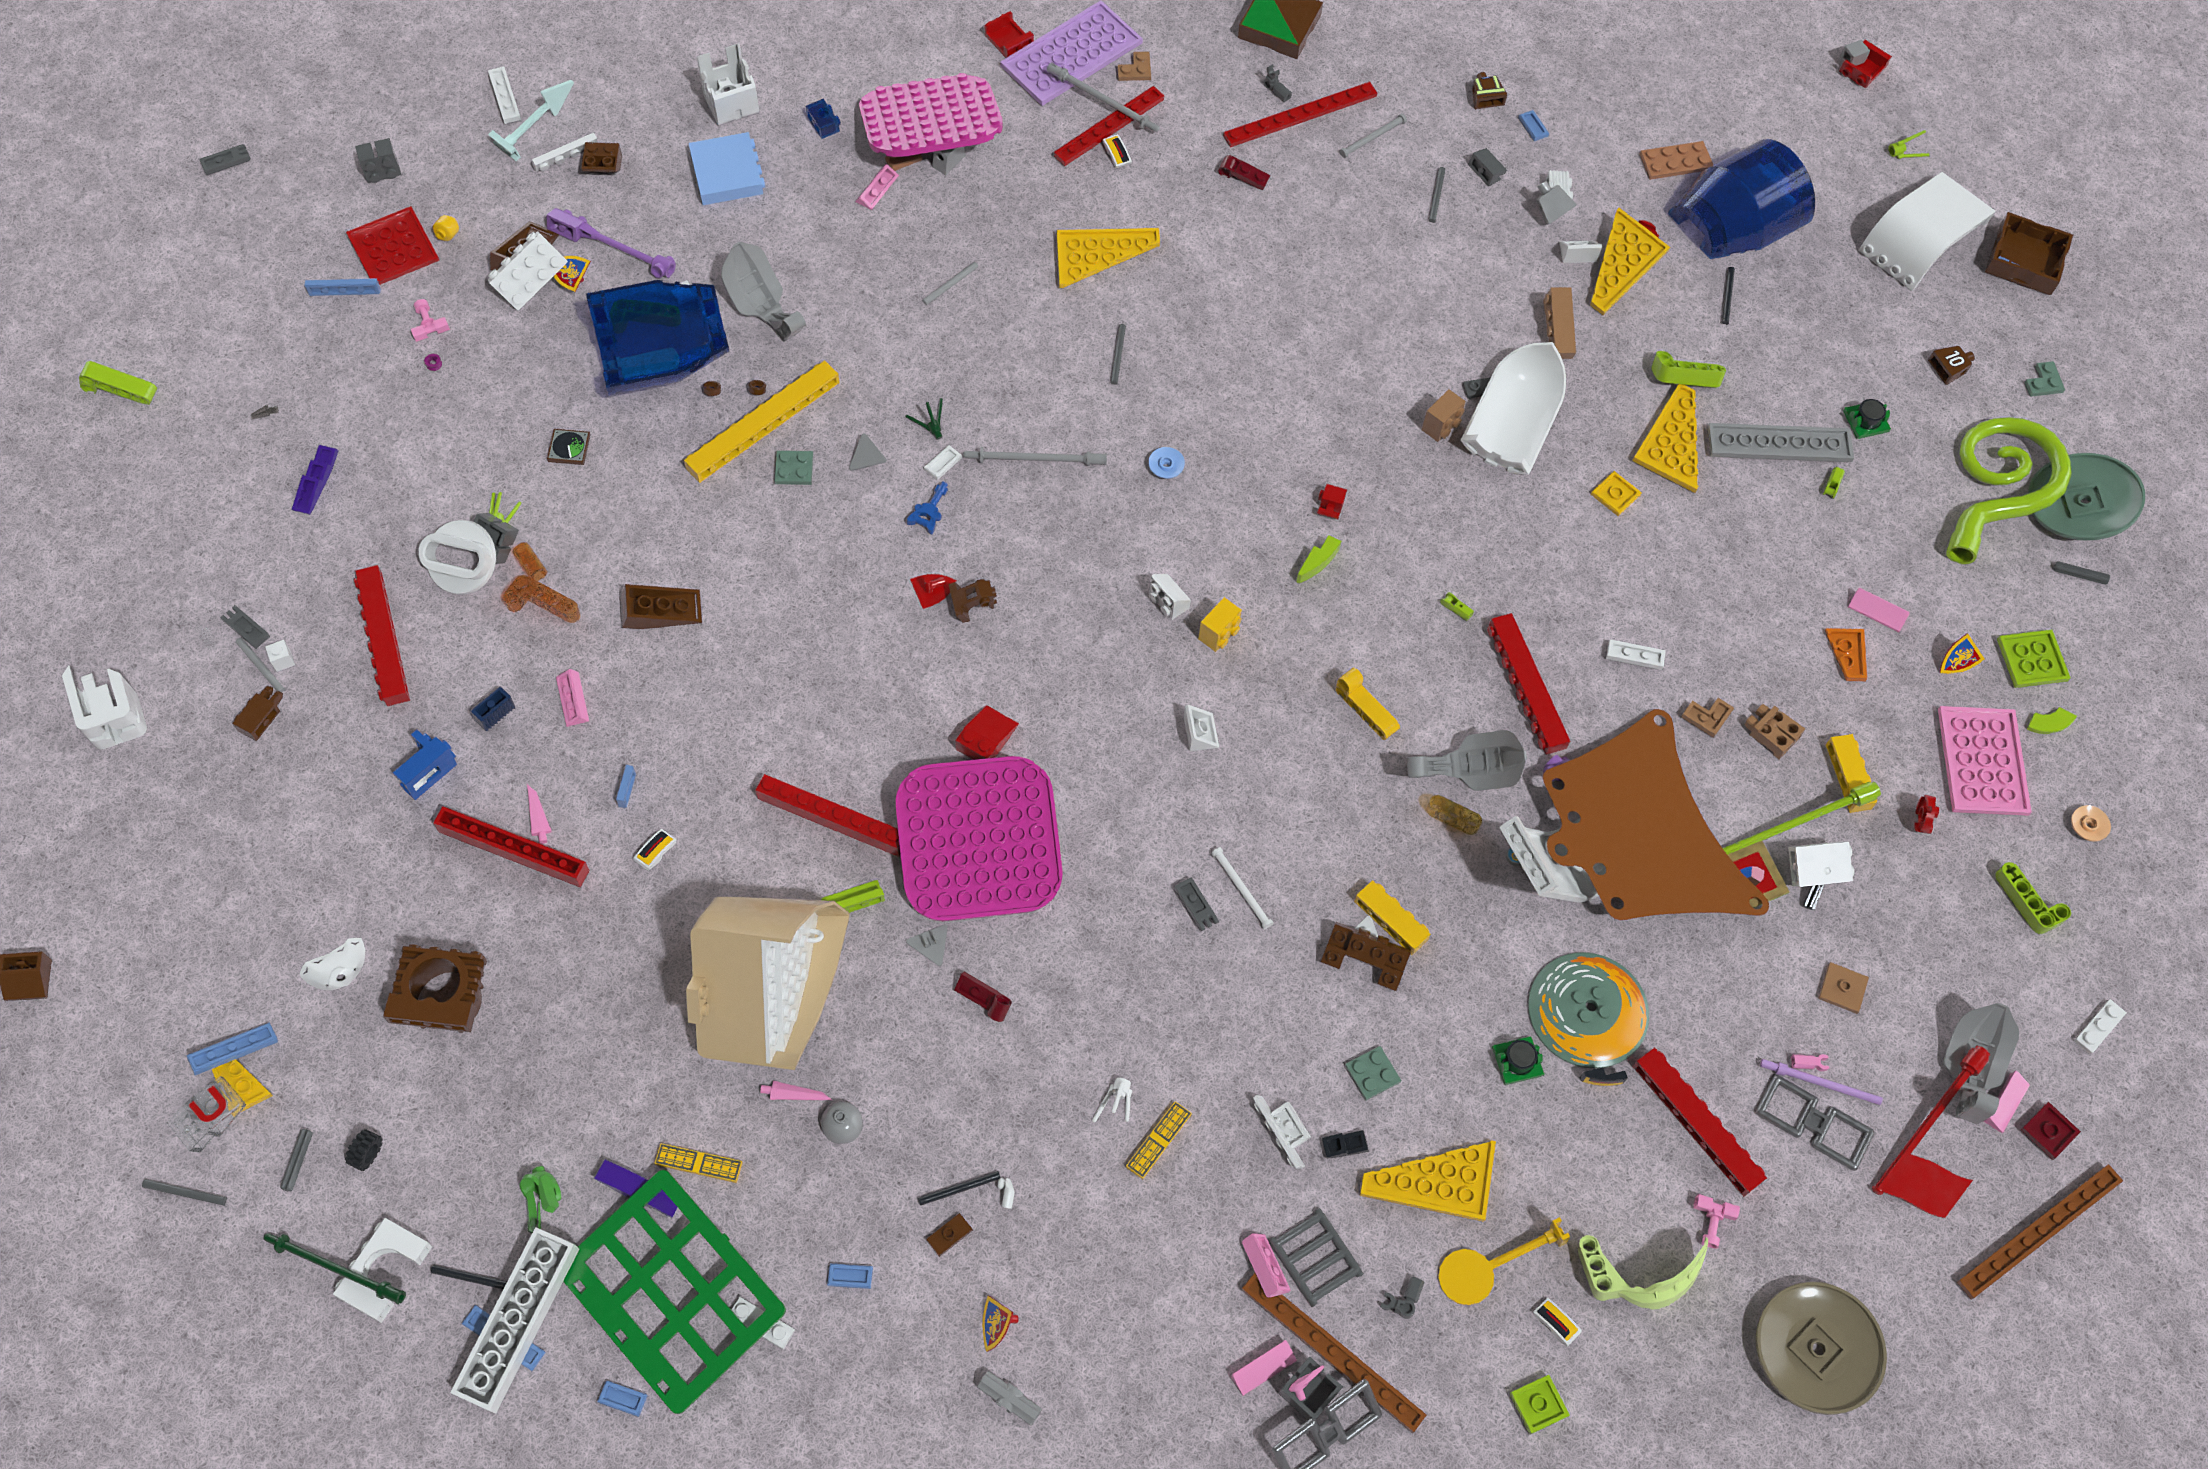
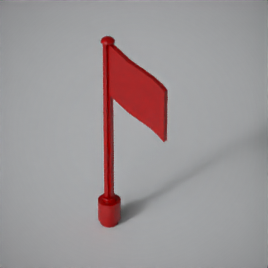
[1872,1045,1990,1218]

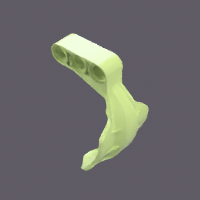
[1578,1235,1708,1310]

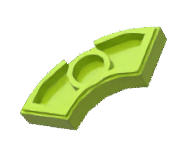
[2027,707,2077,734]

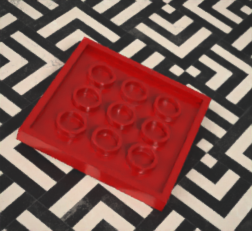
[346,206,440,285]

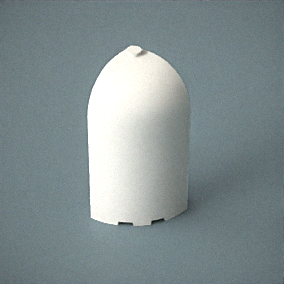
[1461,342,1566,475]

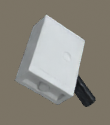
[1788,841,1854,910]

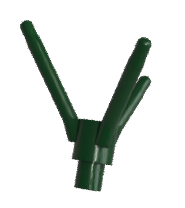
[905,398,943,440]

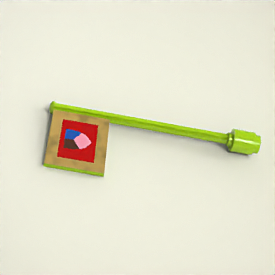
[1723,782,1881,908]

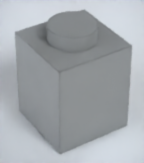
[1840,40,1870,66]

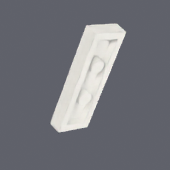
[1606,639,1666,670]
[2074,999,2127,1055]
[732,1297,795,1350]

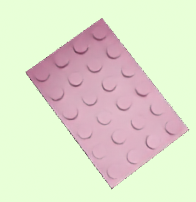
[1938,706,2032,816]

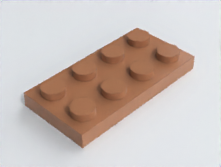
[1640,141,1714,180]

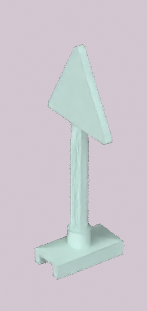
[488,80,574,161]

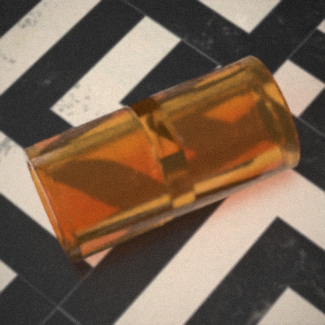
[512,542,548,582]

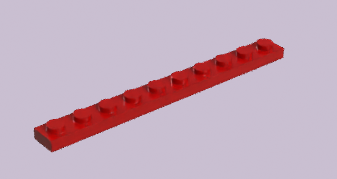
[1223,82,1378,148]

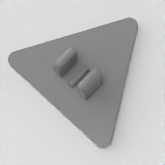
[849,433,887,471]
[906,924,948,966]

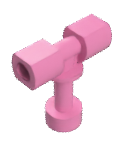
[411,299,450,342]
[1693,1194,1740,1249]

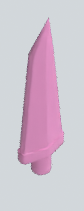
[527,784,552,844]
[760,1081,832,1100]

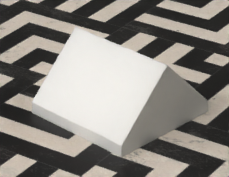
[1559,240,1602,263]
[1184,705,1219,751]

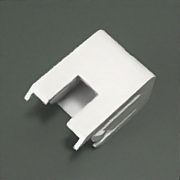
[696,43,759,125]
[62,666,147,749]

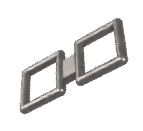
[1756,1075,1875,1171]
[1272,1379,1382,1469]

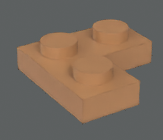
[1118,52,1151,81]
[1681,698,1734,738]

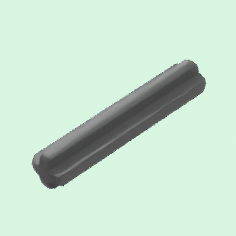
[2054,561,2110,585]
[280,1129,313,1192]

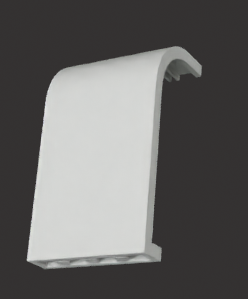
[1858,172,1996,291]
[1499,816,1606,902]

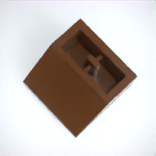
[581,142,622,172]
[0,951,52,1001]

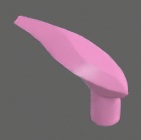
[1289,1365,1324,1401]

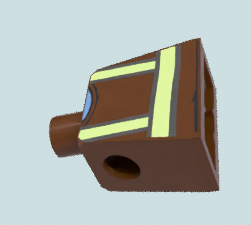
[1472,72,1507,110]

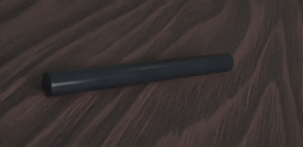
[1722,267,1735,325]
[918,1171,1001,1206]
[431,1265,508,1289]

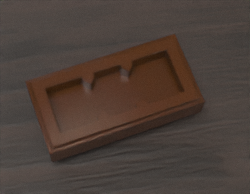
[926,1213,973,1257]

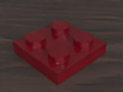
[2020,1102,2081,1160]

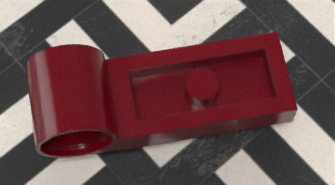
[1218,155,1271,190]
[954,971,1012,1022]

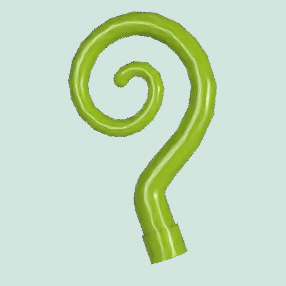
[1946,417,2071,564]

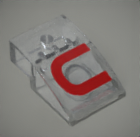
[166,1077,246,1152]

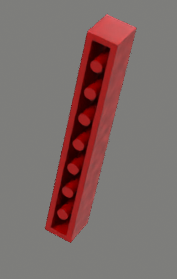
[354,565,410,707]
[1487,613,1571,755]
[755,774,900,857]
[433,806,590,888]
[1632,1047,1767,1197]

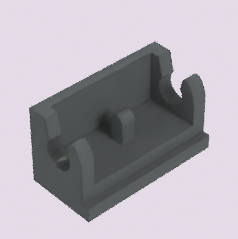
[1468,148,1507,187]

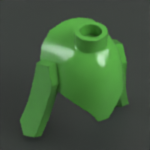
[520,1166,561,1234]

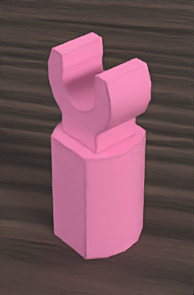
[1791,1054,1829,1072]

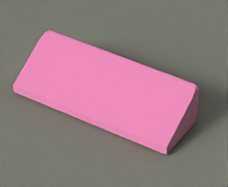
[855,164,899,210]
[1848,588,1910,632]
[556,669,589,727]
[1984,1070,2030,1133]
[1242,1233,1291,1297]
[1231,1340,1297,1396]

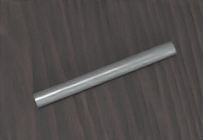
[922,262,978,305]
[236,638,285,692]

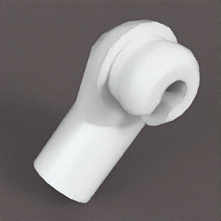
[998,1178,1015,1208]

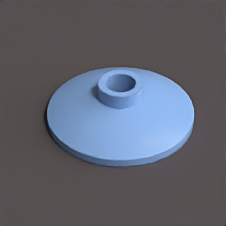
[1149,447,1185,479]

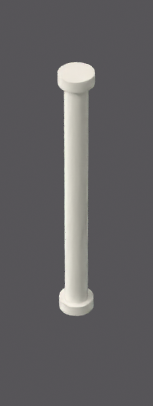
[1211,847,1274,930]

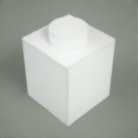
[265,640,295,672]

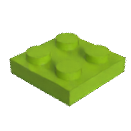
[1509,1375,1570,1435]

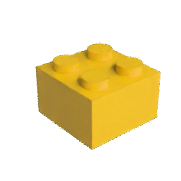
[1198,597,1242,652]

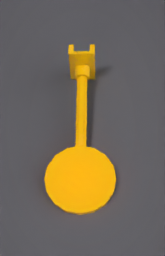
[1438,1217,1570,1306]

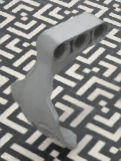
[721,242,806,342]
[1407,730,1527,791]
[1943,1003,2019,1124]

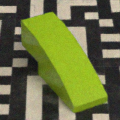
[1296,535,1342,584]

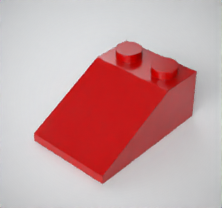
[955,705,1019,760]

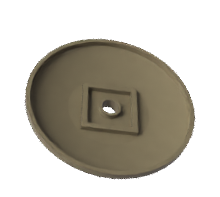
[1756,1282,1887,1415]

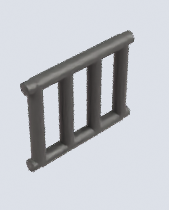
[1269,1208,1364,1307]

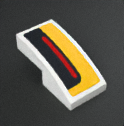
[1102,134,1132,168]
[633,829,676,871]
[1533,1298,1582,1347]

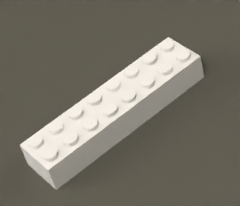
[450,1227,579,1414]

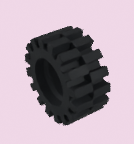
[345,1129,383,1171]

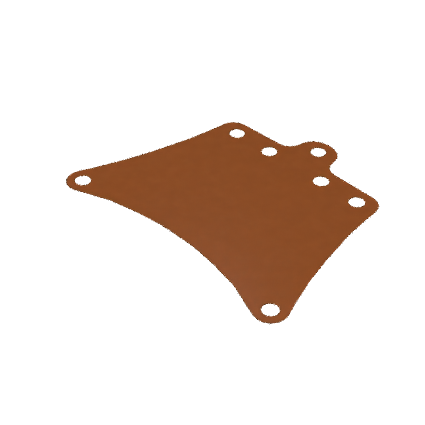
[1543,709,1769,920]

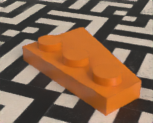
[1825,628,1867,682]

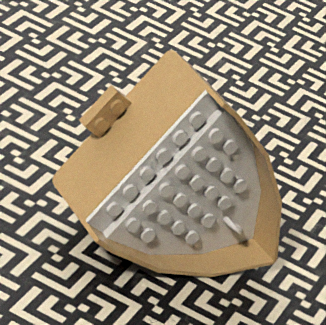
[686,897,849,1070]

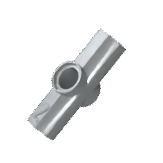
[977,1371,1042,1426]

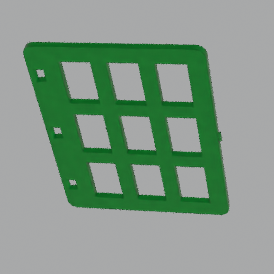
[563,1170,786,1414]

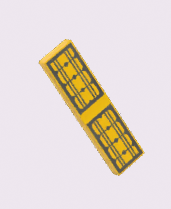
[1126,1101,1192,1180]
[655,1143,743,1183]

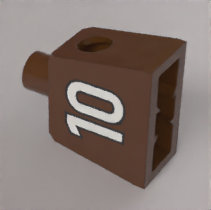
[1928,346,1975,385]

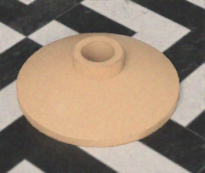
[2071,805,2111,842]

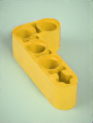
[1336,667,1400,740]

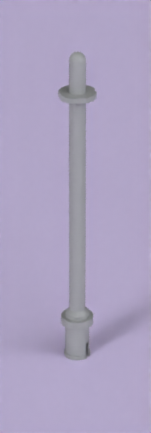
[1047,62,1160,132]
[963,447,1107,466]

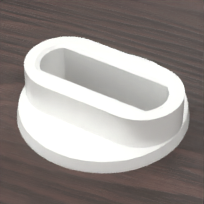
[419,520,496,595]

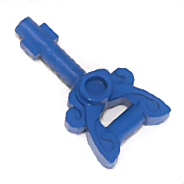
[907,481,948,535]

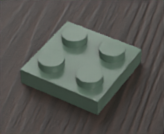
[775,451,814,485]
[1345,1046,1402,1101]

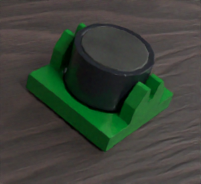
[1843,399,1891,439]
[1492,1036,1545,1085]

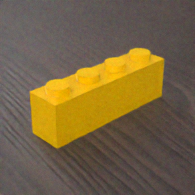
[1826,734,1877,813]
[1354,880,1431,956]

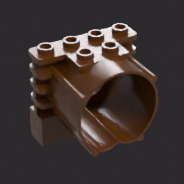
[383,944,487,1033]

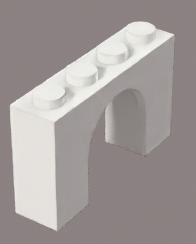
[333,1218,432,1323]

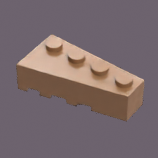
[1543,287,1576,359]

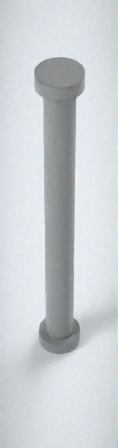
[1339,114,1407,159]

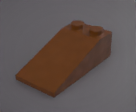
[490,221,559,271]
[621,584,702,629]

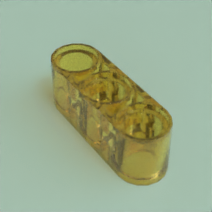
[1427,795,1482,835]

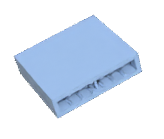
[688,132,765,205]

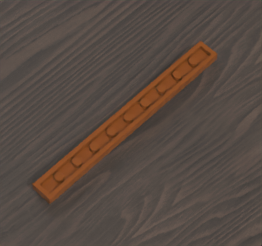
[1957,1164,2123,1300]
[1241,1273,1427,1433]

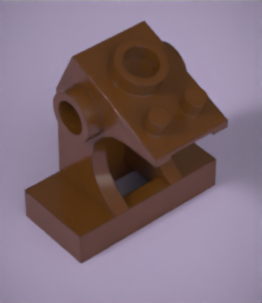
[949,579,997,623]

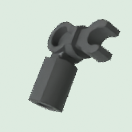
[1263,64,1292,102]
[1380,1277,1425,1319]

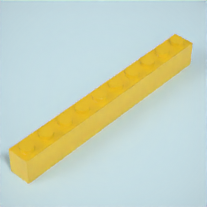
[684,360,840,483]

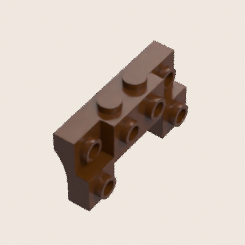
[1321,922,1411,991]

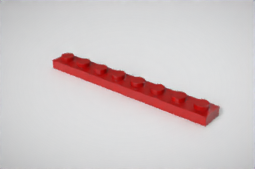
[1054,86,1164,166]

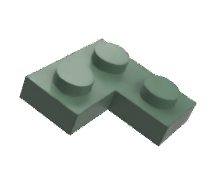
[2024,361,2065,397]

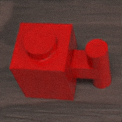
[1317,484,1347,520]

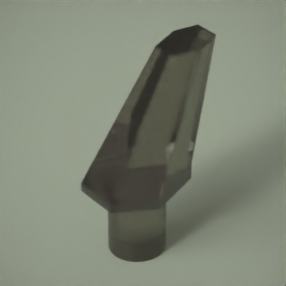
[250,404,279,420]

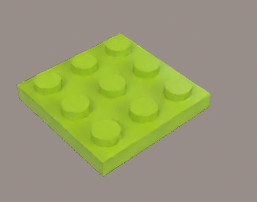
[1997,630,2071,688]

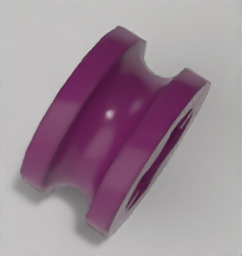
[424,353,442,371]

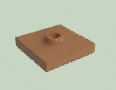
[1818,962,1869,1014]

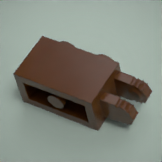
[232,686,283,741]

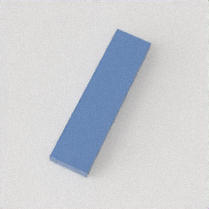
[305,278,381,296]
[186,1022,278,1075]
[462,1305,546,1371]

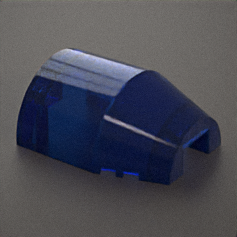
[1668,139,1815,259]
[586,280,730,396]

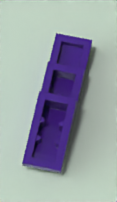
[291,445,339,515]
[594,1160,678,1218]

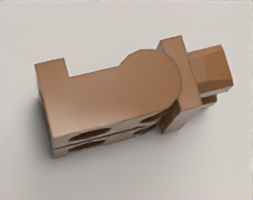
[1744,704,1805,760]

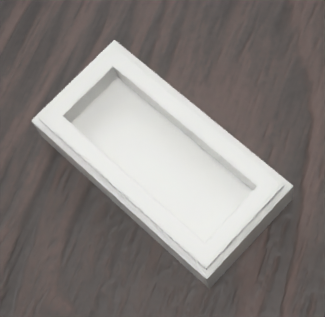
[924,445,962,480]

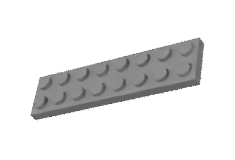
[1707,423,1854,462]

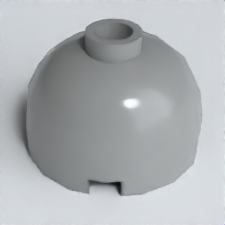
[821,1101,863,1144]

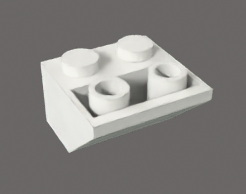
[1149,574,1191,620]

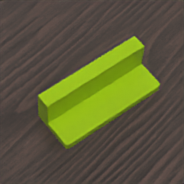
[821,880,885,913]

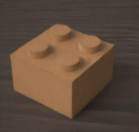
[1421,389,1466,442]

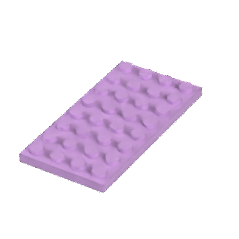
[1000,0,1143,106]

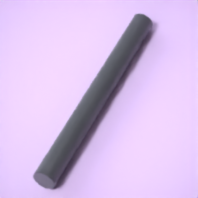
[1429,167,1445,223]
[1111,324,1126,385]
[142,1179,227,1206]

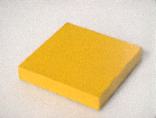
[1591,471,1642,516]

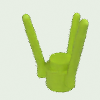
[1888,130,1930,159]
[489,492,521,523]

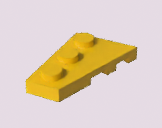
[211,1059,273,1116]

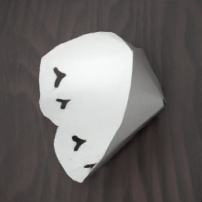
[300,938,365,990]

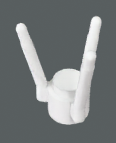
[1092,1078,1132,1122]

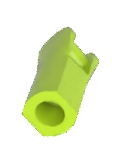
[1823,467,1845,499]
[1440,592,1474,621]

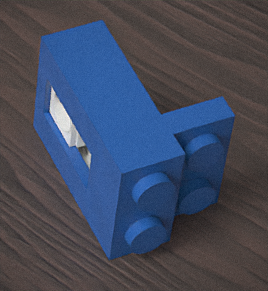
[393,730,457,800]

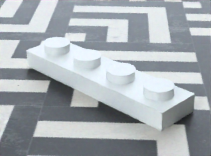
[488,67,521,124]
[532,133,597,171]

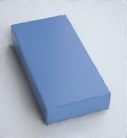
[1518,110,1549,141]
[616,765,636,808]
[828,1264,873,1289]
[597,1381,648,1417]

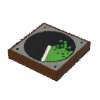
[547,429,591,465]

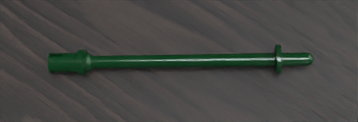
[263,1233,406,1305]

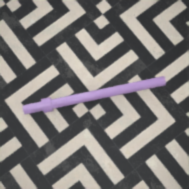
[1760,1059,1883,1105]

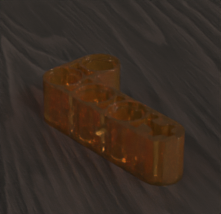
[503,575,581,623]

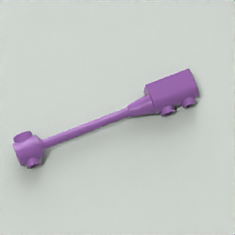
[547,208,676,278]

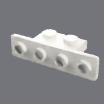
[1253,1095,1311,1169]

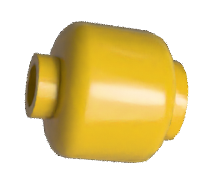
[433,215,459,241]

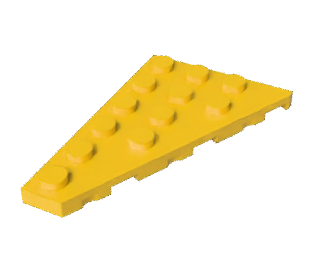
[1590,208,1670,315]
[1057,228,1160,288]
[1633,384,1699,493]
[1360,1140,1496,1222]

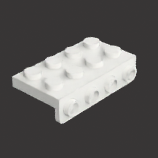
[488,231,568,310]

